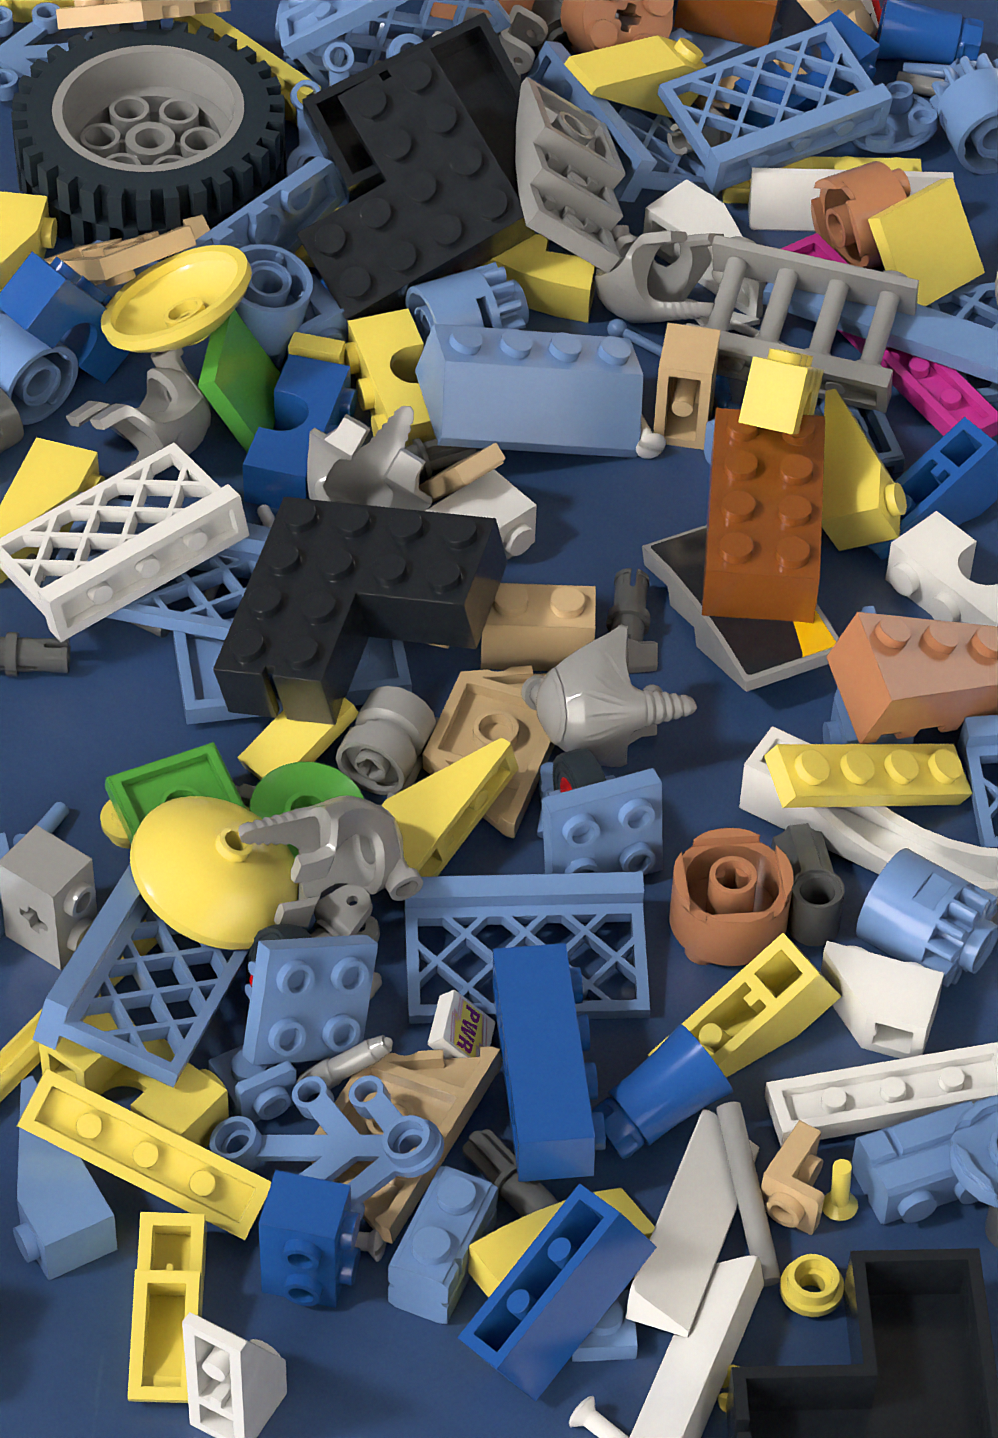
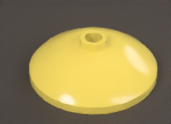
[101,245,252,353]
[130,796,299,950]

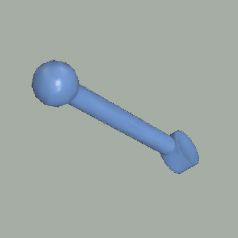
[607,319,663,357]

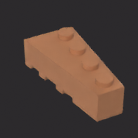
[826,612,998,744]

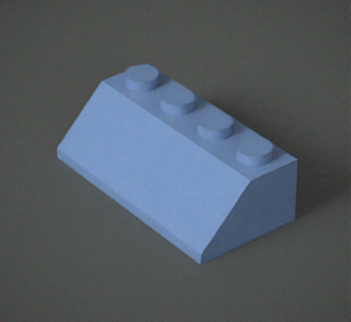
[415,324,644,458]

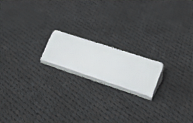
[748,167,954,232]
[626,1108,759,1338]
[629,1255,764,1438]

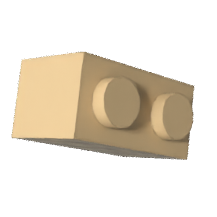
[653,323,721,450]
[481,583,596,671]

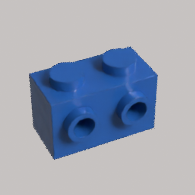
[259,1170,361,1308]

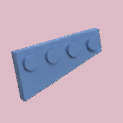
[175,156,346,255]

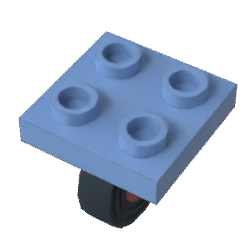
[542,749,663,875]
[242,924,378,1066]

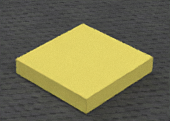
[868,178,985,306]

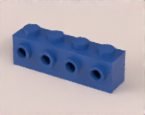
[493,943,606,1182]

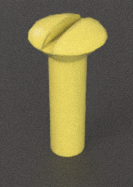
[822,1159,858,1221]

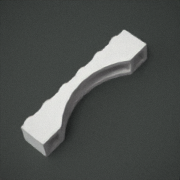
[739,726,998,925]

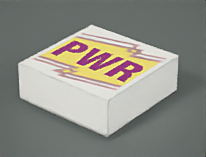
[427,990,496,1059]

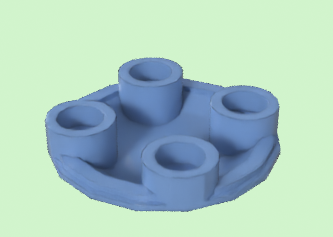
[850,81,938,153]

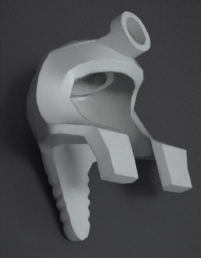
[593,225,724,323]
[66,348,211,499]
[307,406,432,511]
[521,624,697,767]
[238,795,423,927]

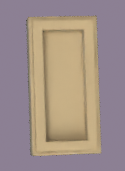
[419,443,506,503]

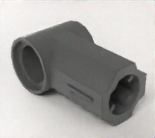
[771,823,845,946]

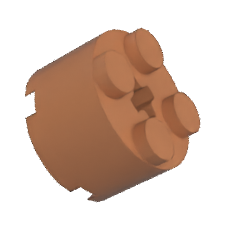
[561,0,674,54]
[811,161,911,270]
[669,828,793,966]

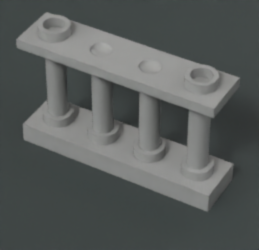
[686,235,919,413]

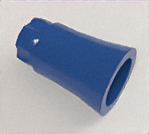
[876,0,984,65]
[591,1024,734,1161]

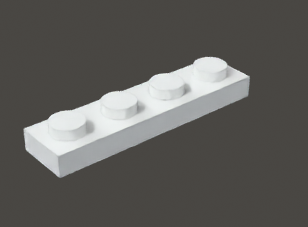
[764,1042,998,1147]

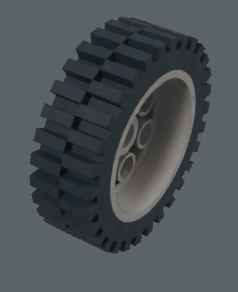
[11,20,286,260]

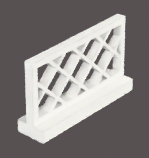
[0,443,250,642]

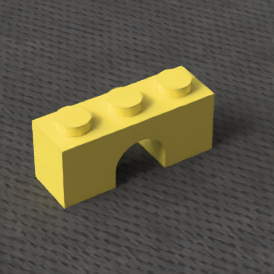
[345,308,436,447]
[738,348,824,434]
[39,1013,229,1148]

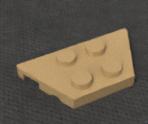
[56,0,231,29]
[423,665,555,838]
[311,1046,503,1244]

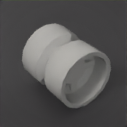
[336,686,436,795]

